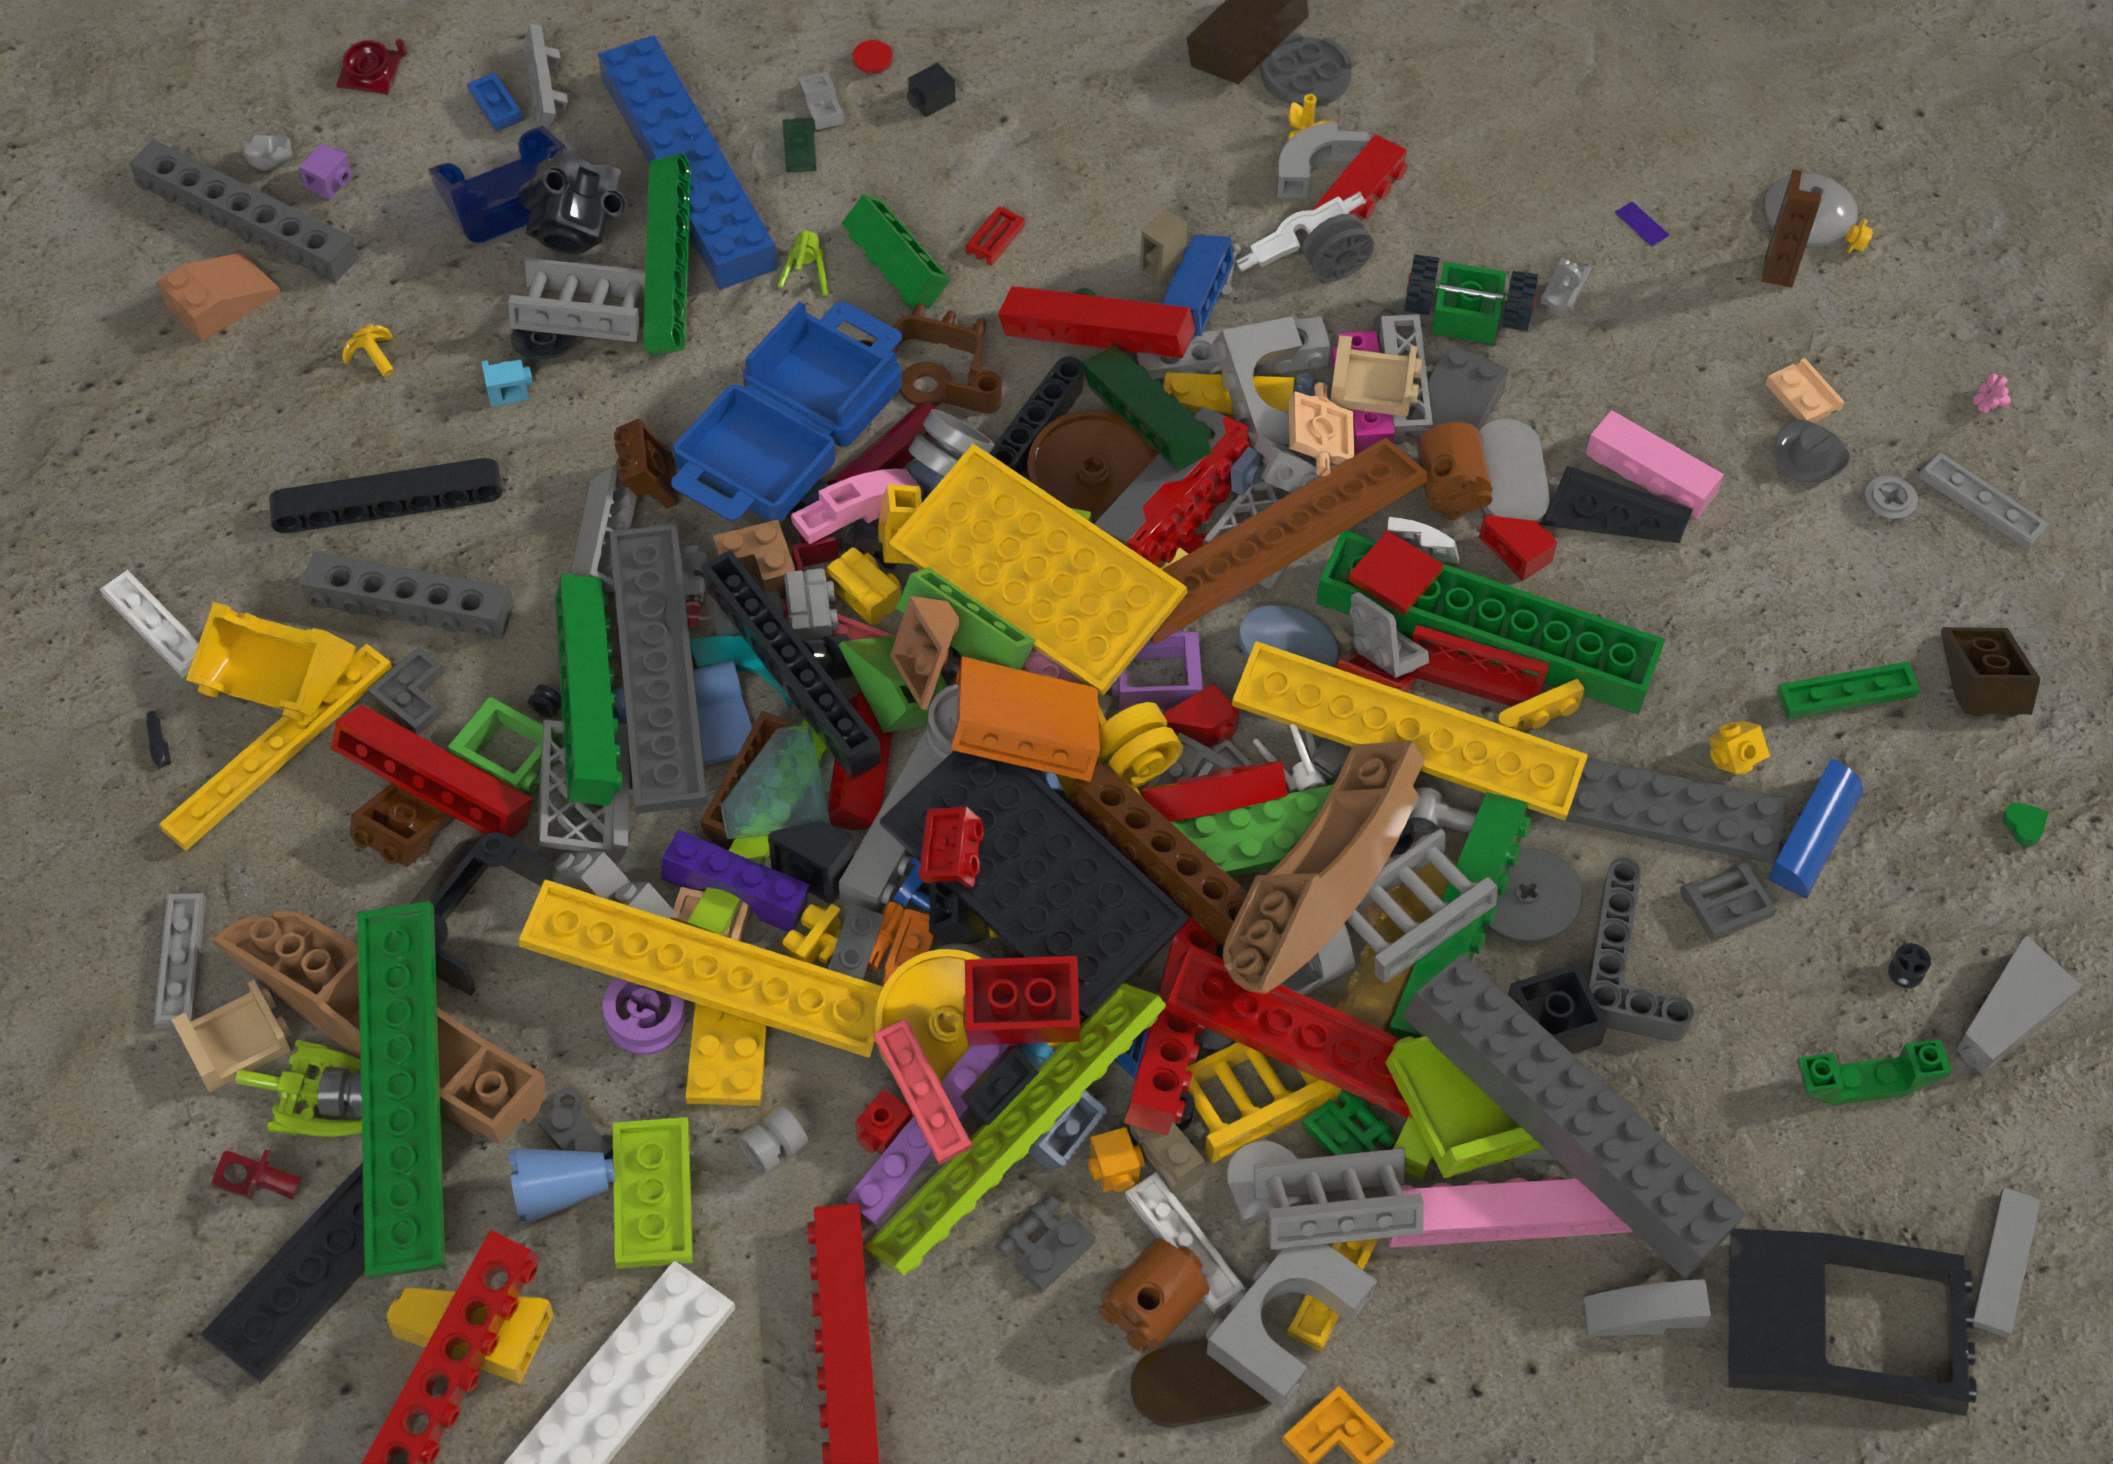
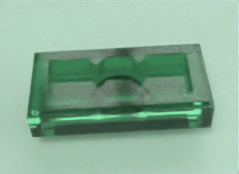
[782,118,817,173]

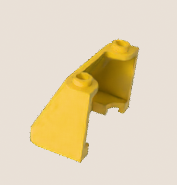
[186,602,356,722]

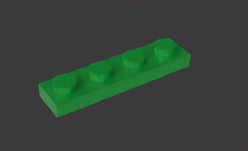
[1776,661,1920,720]

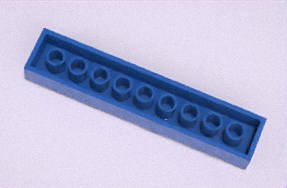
[598,35,777,290]

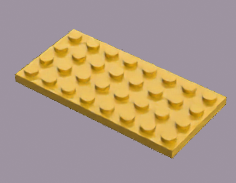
[888,443,1188,696]

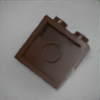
[614,418,678,508]
[349,783,452,867]

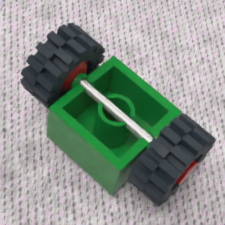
[1404,254,1538,345]

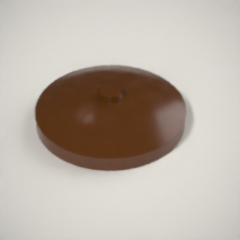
[1027,410,1158,524]

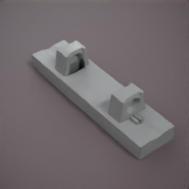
[523,24,568,135]

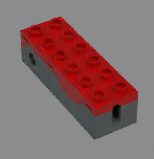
[1094,406,1250,568]

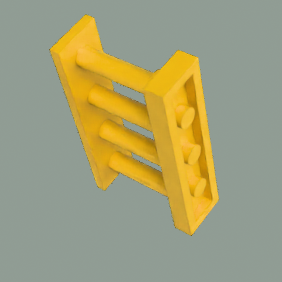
[1187,1042,1342,1164]

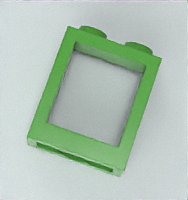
[448,697,561,795]

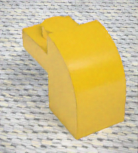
[879,484,922,564]

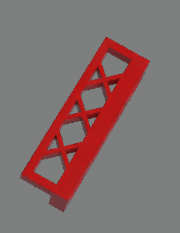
[1408,625,1549,706]

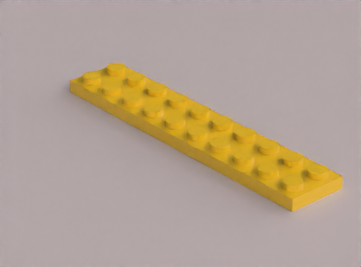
[1232,641,1588,821]
[519,879,883,1058]

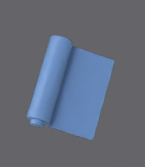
[611,660,752,766]

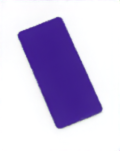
[1615,202,1669,246]

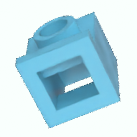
[482,360,533,407]

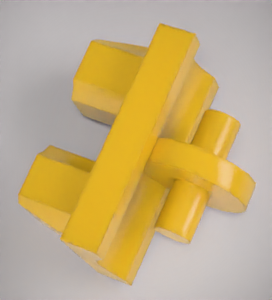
[782,903,842,964]

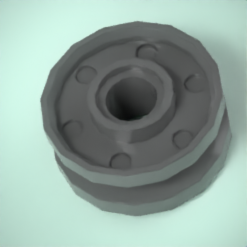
[1303,214,1374,281]

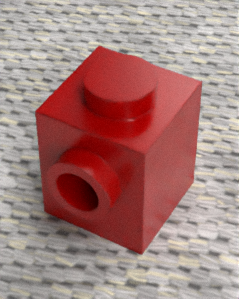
[855,1089,913,1155]

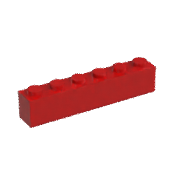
[998,286,1195,358]
[331,705,533,838]

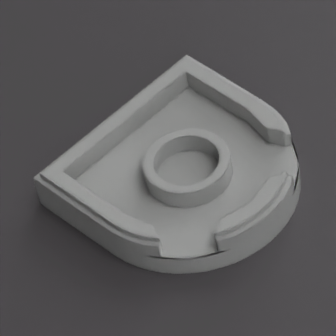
[1226,1141,1312,1225]

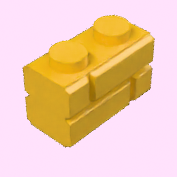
[825,547,901,626]

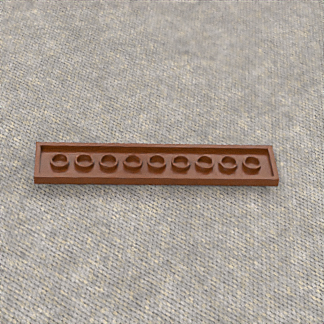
[1149,437,1428,645]

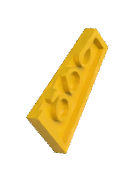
[1162,372,1295,421]

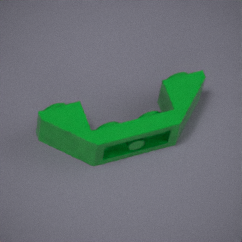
[1796,1039,1952,1105]

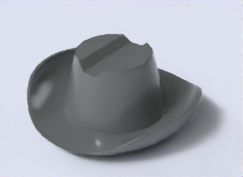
[1774,420,1850,482]

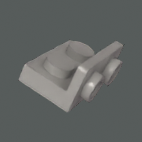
[1254,436,1321,493]

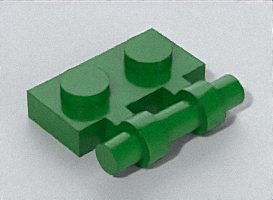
[1302,1090,1398,1156]

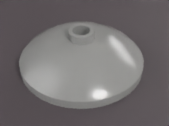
[1764,173,1858,247]

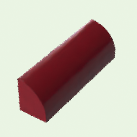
[827,402,941,485]

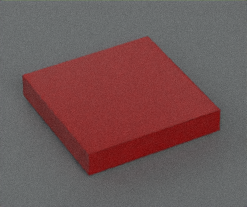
[1348,530,1444,615]

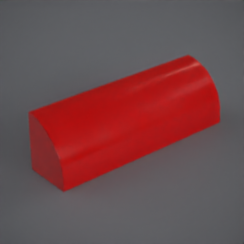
[824,690,893,830]

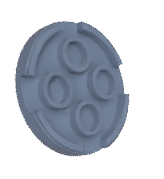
[1237,605,1338,667]

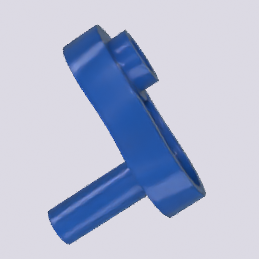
[892,857,930,914]

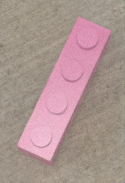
[1586,410,1724,519]

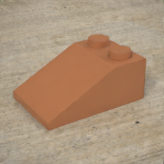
[156,252,281,342]
[890,596,959,710]

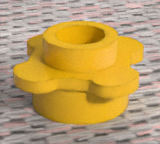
[1845,218,1873,253]

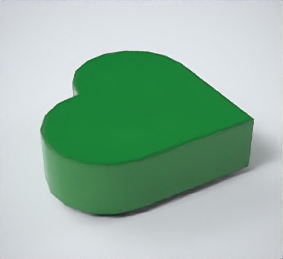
[2003,802,2049,847]

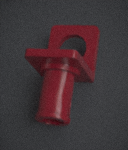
[792,529,838,572]
[211,1149,302,1200]

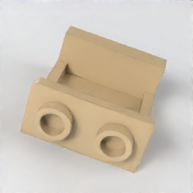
[1330,335,1422,417]
[171,980,292,1093]

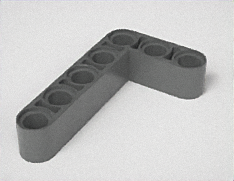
[1587,857,1694,1042]

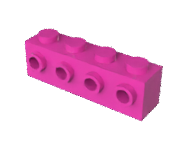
[1331,331,1395,455]

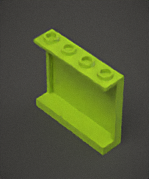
[1385,1036,1545,1178]

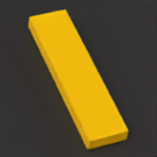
[1287,1238,1380,1352]

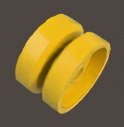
[1099,702,1184,788]

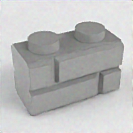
[784,568,839,640]

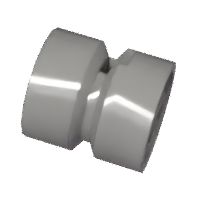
[737,1105,808,1176]

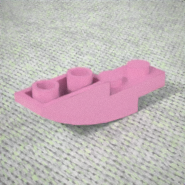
[791,469,924,544]

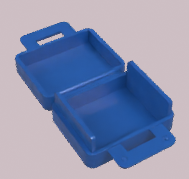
[671,301,902,522]

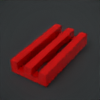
[965,206,1025,266]

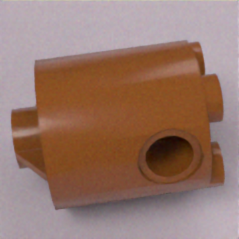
[1417,422,1492,520]
[1098,1238,1210,1353]

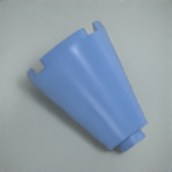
[509,1148,615,1225]

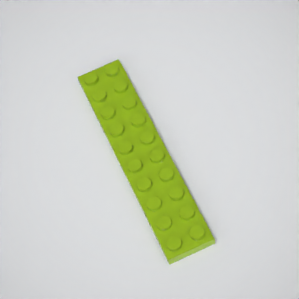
[863,983,1166,1276]

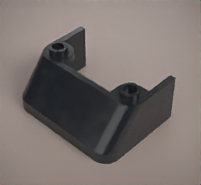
[410,832,554,996]

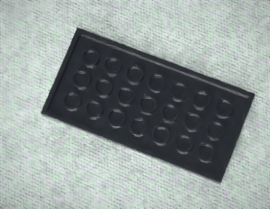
[880,751,1190,1019]

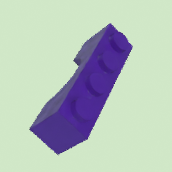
[662,830,809,932]

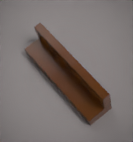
[1761,169,1822,288]

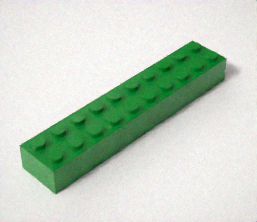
[1316,531,1666,715]

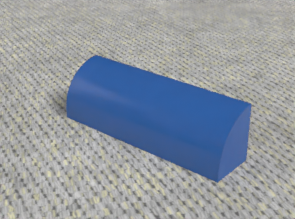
[1768,758,1863,899]

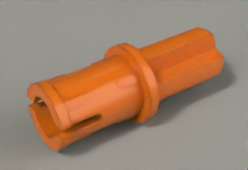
[867,901,905,972]

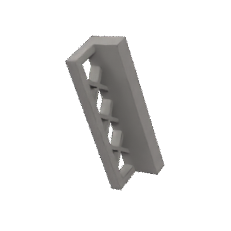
[1378,314,1433,443]

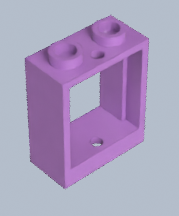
[1111,632,1203,710]

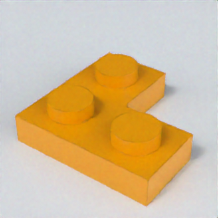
[1282,1386,1395,1464]

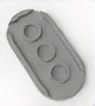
[1479,419,1550,523]

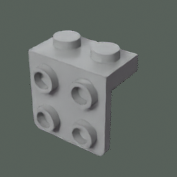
[1350,592,1429,678]

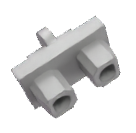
[1540,258,1591,318]

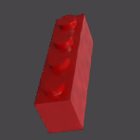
[1311,134,1408,222]

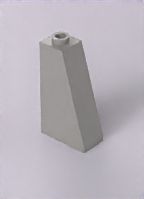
[1956,936,2082,1076]

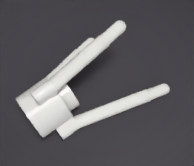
[1253,724,1326,793]

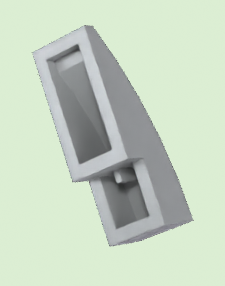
[1583,1279,1711,1336]

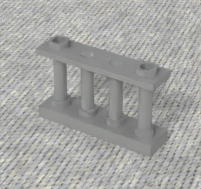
[508,258,646,342]
[1347,829,1498,984]
[1254,1149,1424,1250]

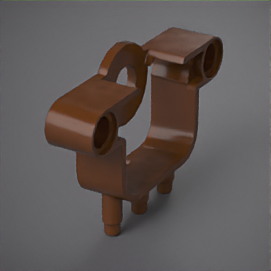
[859,303,1002,413]

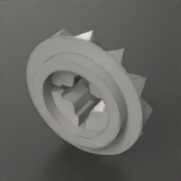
[1863,476,1918,523]

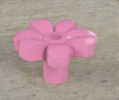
[1973,373,2011,413]

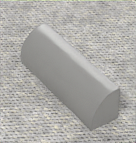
[571,465,637,593]

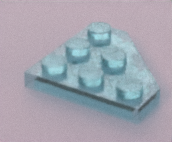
[721,726,831,839]

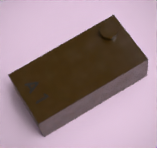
[1186,0,1309,85]

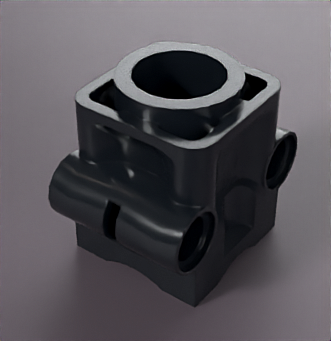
[518,148,627,254]

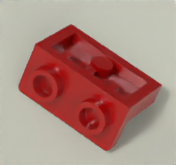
[919,807,984,887]

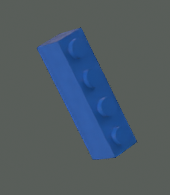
[1159,235,1234,336]

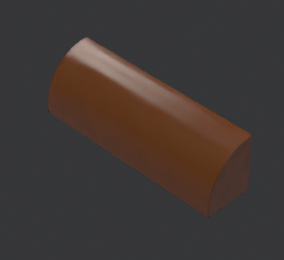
[700,711,795,851]

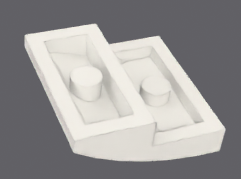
[1388,517,1459,564]

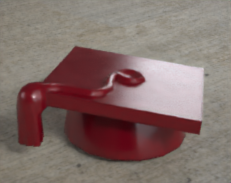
[336,39,407,95]

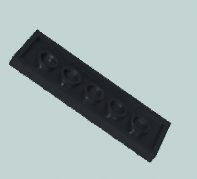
[201,1162,365,1384]

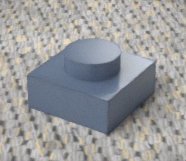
[1231,447,1262,495]

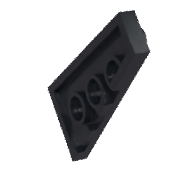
[1543,466,1692,543]

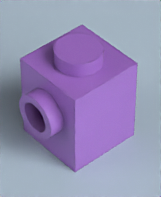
[299,143,352,200]

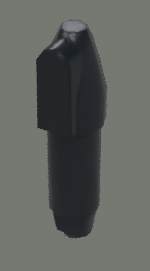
[146,711,171,768]

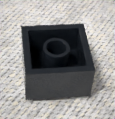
[1507,963,1608,1054]

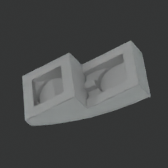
[798,72,845,130]

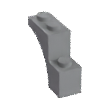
[552,852,676,919]

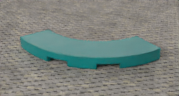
[690,635,793,706]

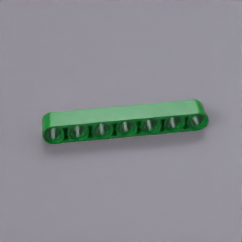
[643,153,691,357]

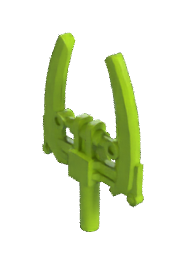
[235,1040,362,1137]

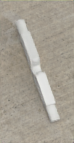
[1235,191,1366,272]

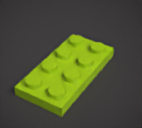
[613,1117,693,1269]

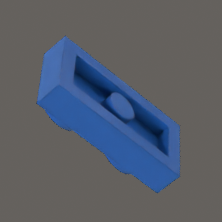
[467,72,523,131]

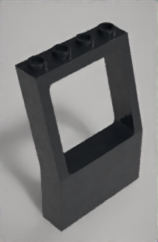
[1728,1228,1977,1416]

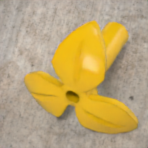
[1288,94,1333,140]
[342,323,394,377]

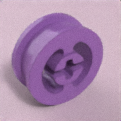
[602,978,686,1055]

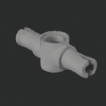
[1409,787,1478,834]

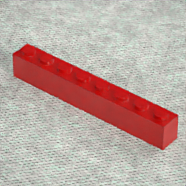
[807,1203,879,1464]

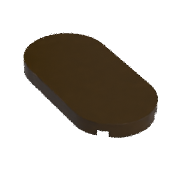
[1130,1340,1272,1428]

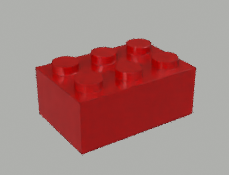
[965,956,1080,1046]

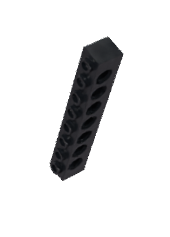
[701,550,882,780]

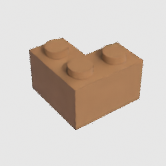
[713,520,795,599]

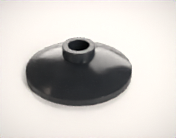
[511,329,576,359]

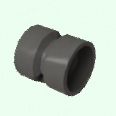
[318,1067,362,1118]

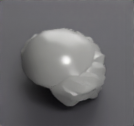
[242,134,292,171]

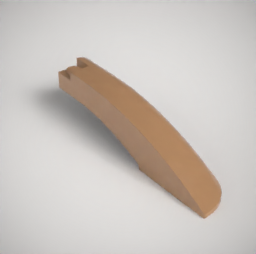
[1223,741,1425,994]
[212,911,546,1145]

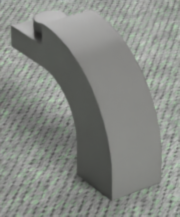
[1276,122,1369,198]

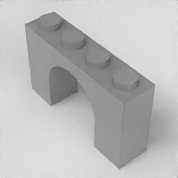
[1212,316,1303,460]
[1206,1244,1377,1410]

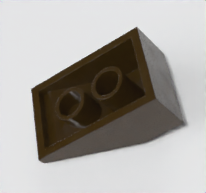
[1941,627,2041,717]

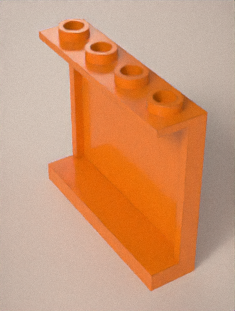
[951,657,1100,782]

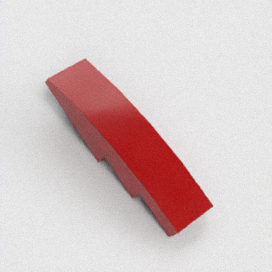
[1142,760,1288,822]

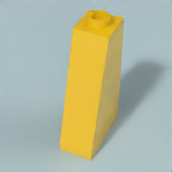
[387,1287,554,1384]

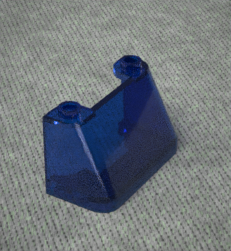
[428,125,567,243]

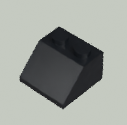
[768,821,854,904]

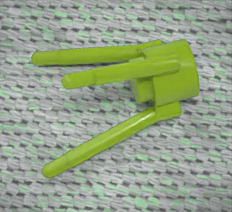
[777,231,828,297]

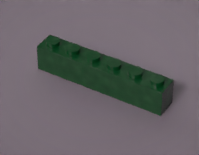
[1082,345,1212,471]

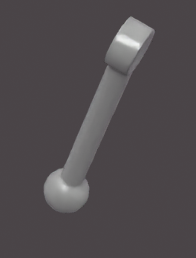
[1220,243,1241,298]

